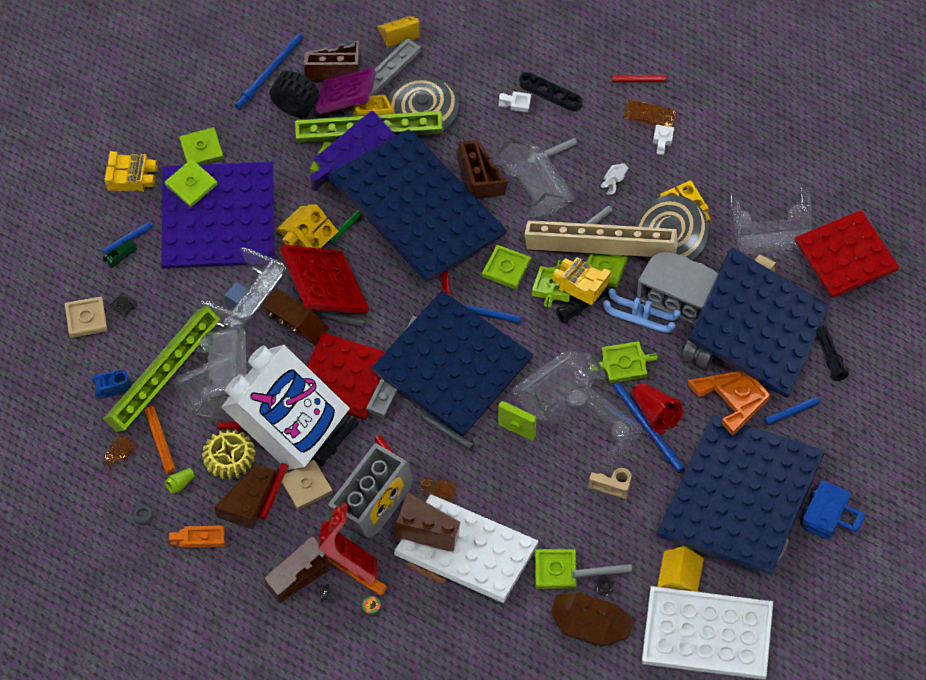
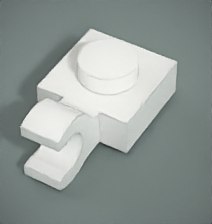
[498,91,531,113]
[653,125,674,155]
[601,163,628,195]

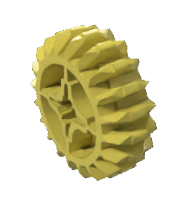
[202,428,256,481]

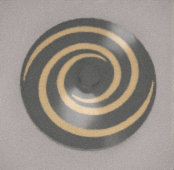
[388,76,459,138]
[634,195,709,262]

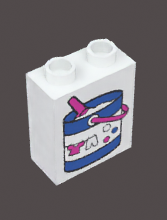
[221,345,350,470]

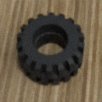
[269,70,319,117]

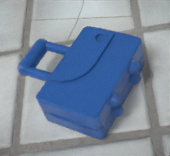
[801,481,865,539]

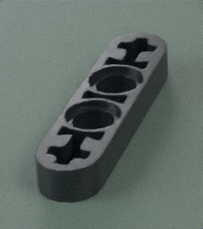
[519,72,582,112]

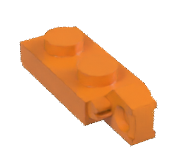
[169,525,225,548]

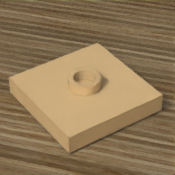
[65,296,108,338]
[282,460,333,510]

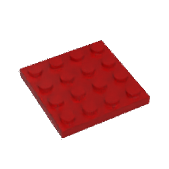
[795,210,899,299]
[280,244,369,314]
[307,332,385,421]

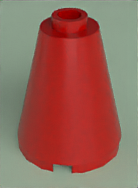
[632,383,684,433]

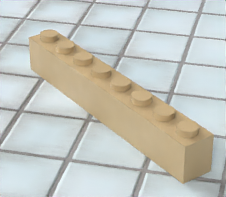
[524,220,678,257]

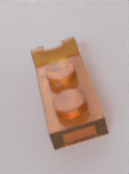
[624,99,677,127]

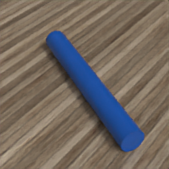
[102,221,153,255]
[465,305,522,323]
[764,397,820,426]

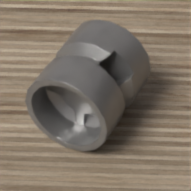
[681,340,714,370]

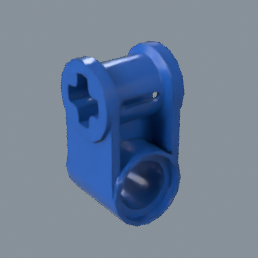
[92,369,131,399]

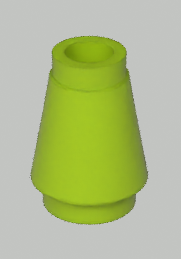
[165,468,195,494]

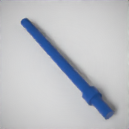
[234,33,303,109]
[613,382,684,473]

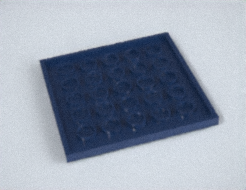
[687,247,829,398]
[371,290,533,437]

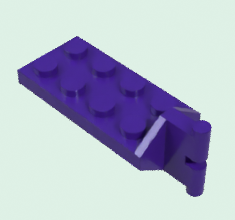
[310,110,396,191]

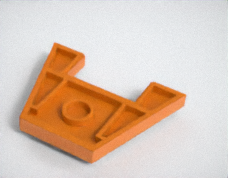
[688,371,770,436]

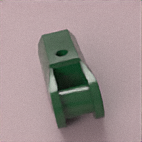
[103,239,137,268]

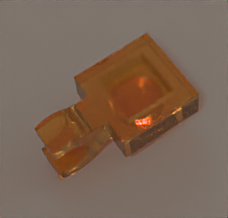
[104,434,137,467]
[421,478,457,503]

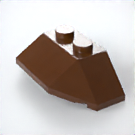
[551,592,635,647]

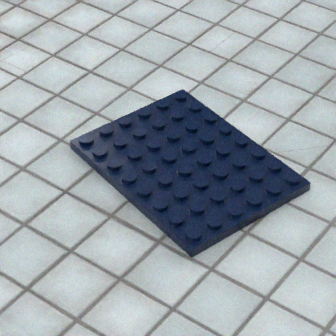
[328,129,507,283]
[656,415,825,575]

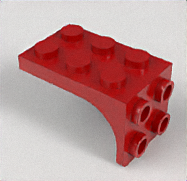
[318,502,378,584]

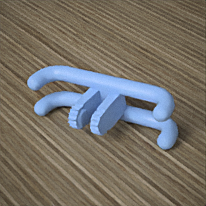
[603,288,681,333]

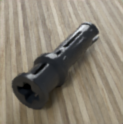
[556,287,609,324]
[816,326,849,381]
[312,415,359,466]

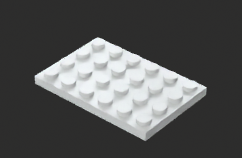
[394,494,538,603]
[642,586,773,680]

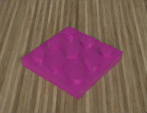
[316,67,376,114]

